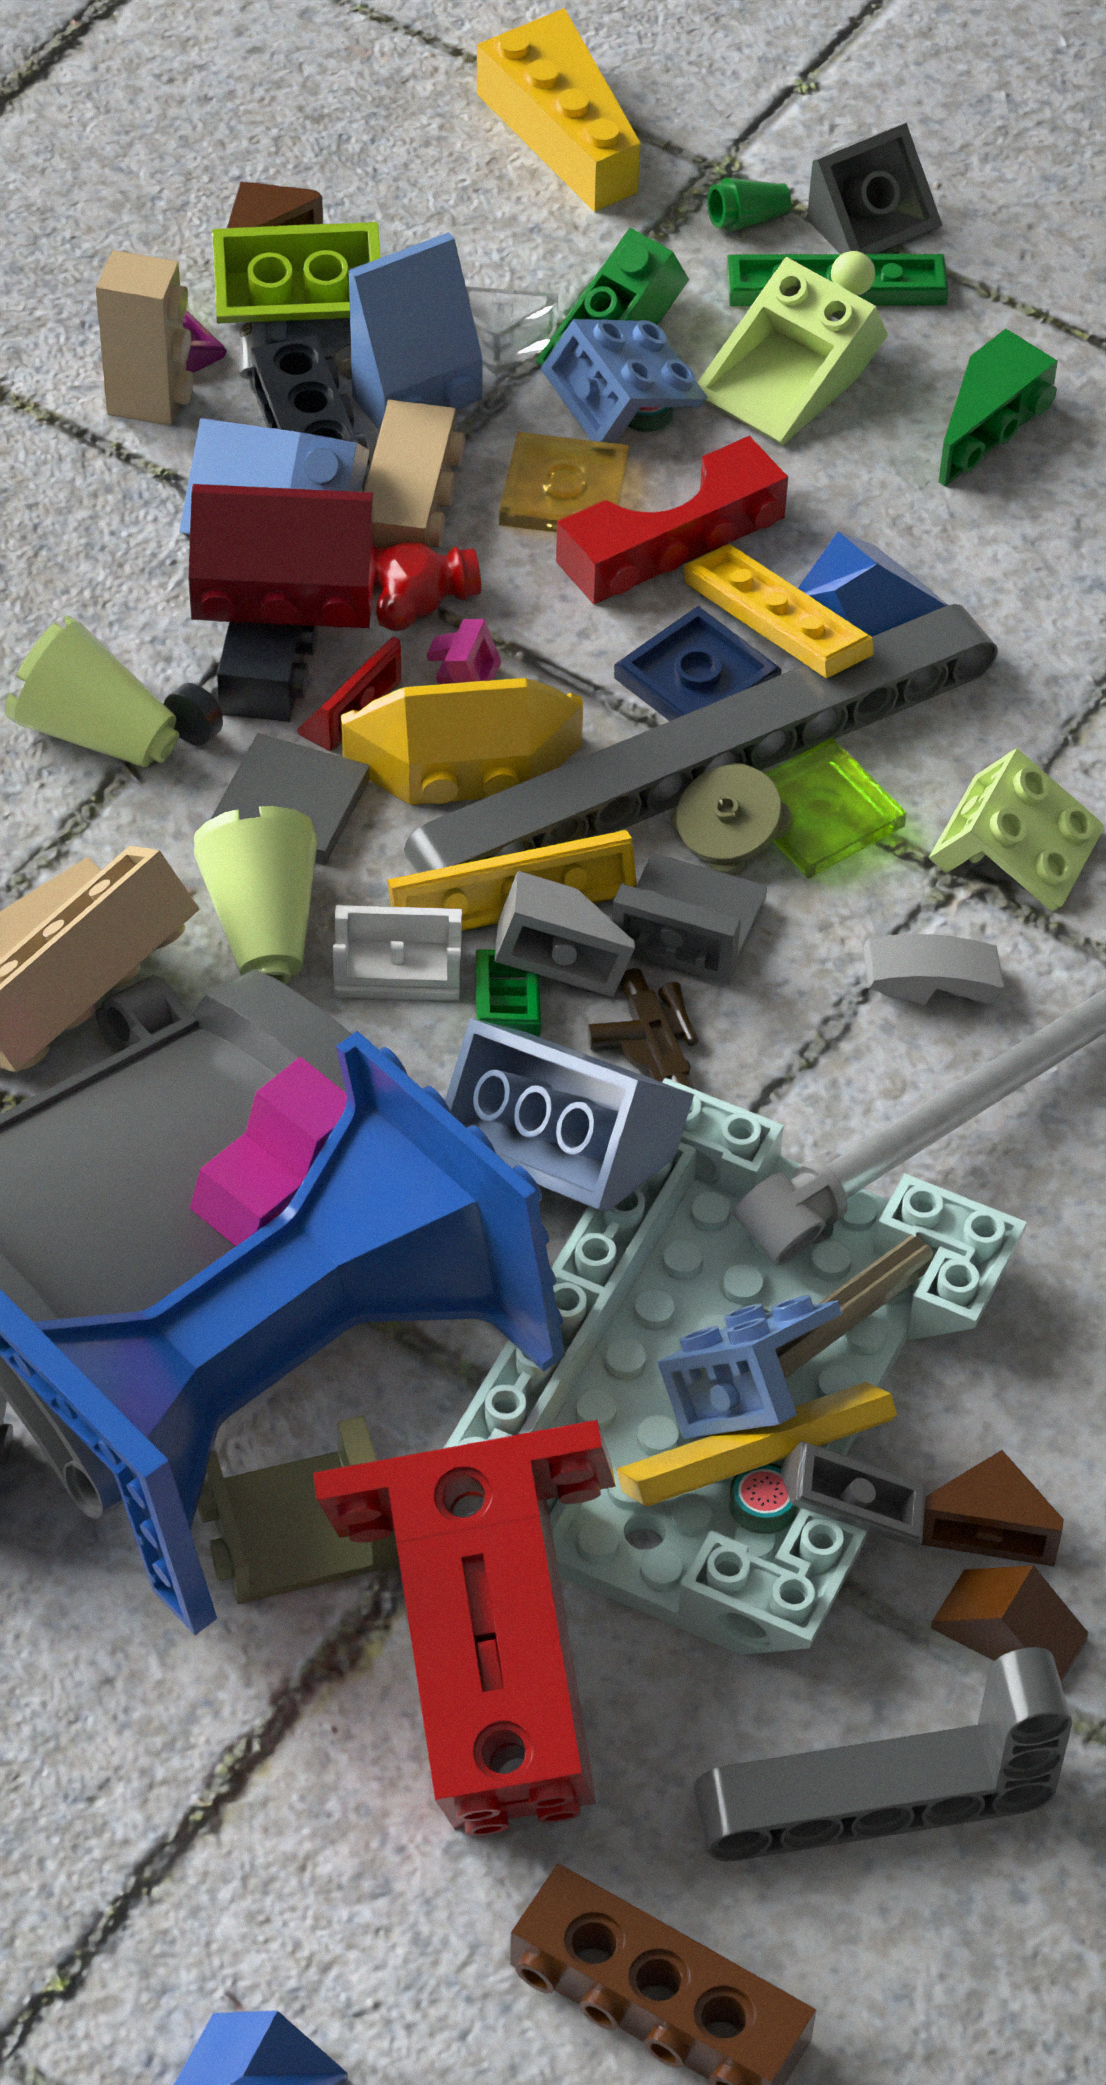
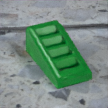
[475,949,541,1037]

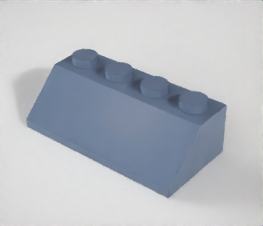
[445,1018,694,1211]

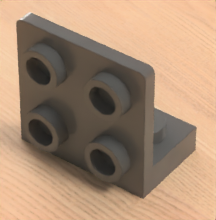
[612,854,767,984]

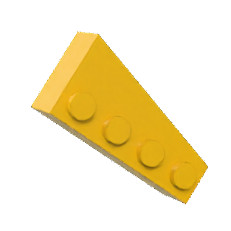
[477,8,641,212]

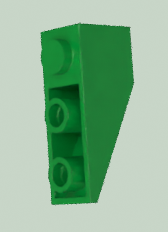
[535,227,689,367]
[938,328,1058,487]

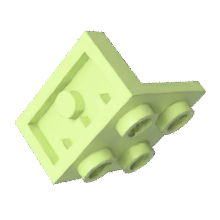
[929,748,1104,911]

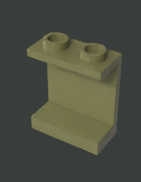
[198,1415,400,1604]

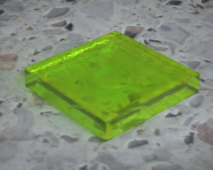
[765,738,907,879]

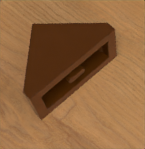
[227,181,323,228]
[921,1450,1064,1567]
[931,1565,1089,1683]

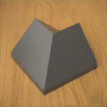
[807,123,943,254]

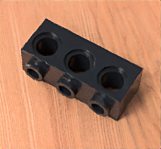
[251,335,369,466]

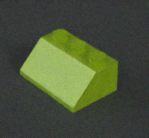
[212,222,381,324]

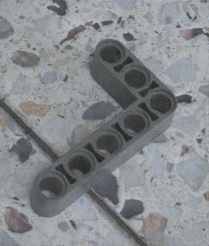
[693,1647,1072,1861]

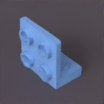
[540,319,707,448]
[657,1295,843,1439]

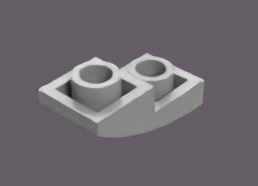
[863,934,1004,1006]

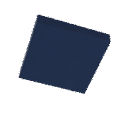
[614,606,782,721]

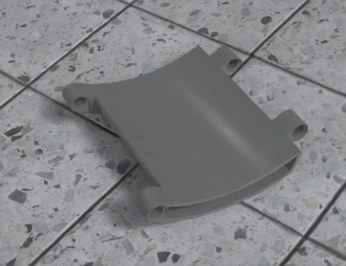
[0,969,352,1519]

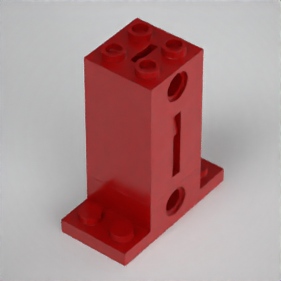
[313,1420,616,1836]

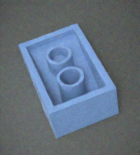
[349,232,483,431]
[179,418,370,534]

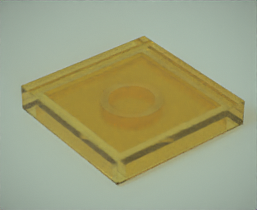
[499,432,629,533]

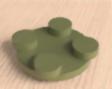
[671,763,793,876]

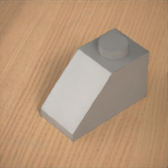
[495,871,635,997]

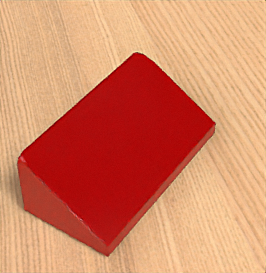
[297,636,401,752]

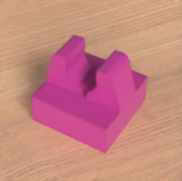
[426,619,501,684]

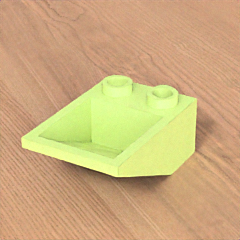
[697,251,888,446]

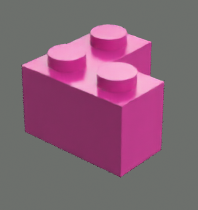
[190,1056,347,1247]

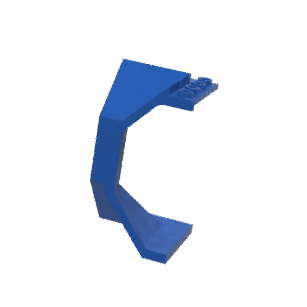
[0,1031,565,1635]

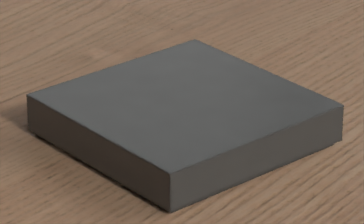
[211,733,370,865]

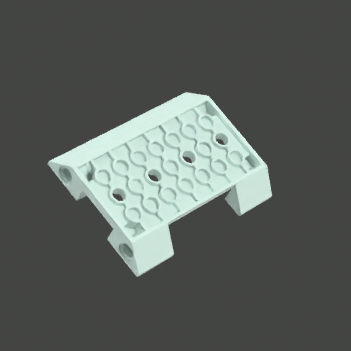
[444,1078,1027,1655]

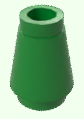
[707,178,791,232]

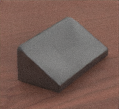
[781,1441,926,1548]

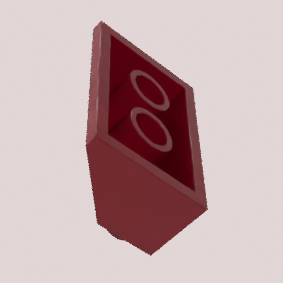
[188,484,375,628]

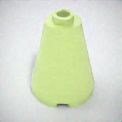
[5,615,179,767]
[194,806,318,985]

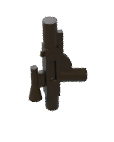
[588,968,699,1089]

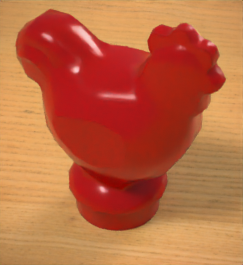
[374,541,481,631]

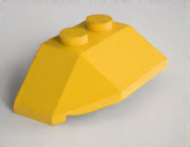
[341,678,583,805]

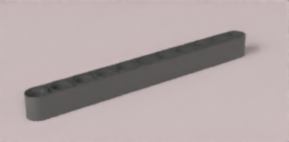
[404,604,998,873]

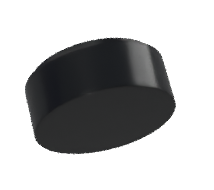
[164,683,223,746]

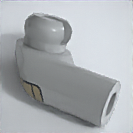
[239,321,287,380]

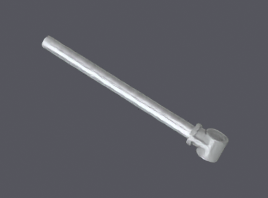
[732,988,1106,1266]

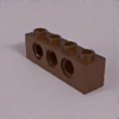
[510,1863,817,2085]

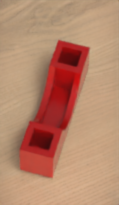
[556,435,788,605]

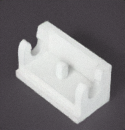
[333,905,462,1001]

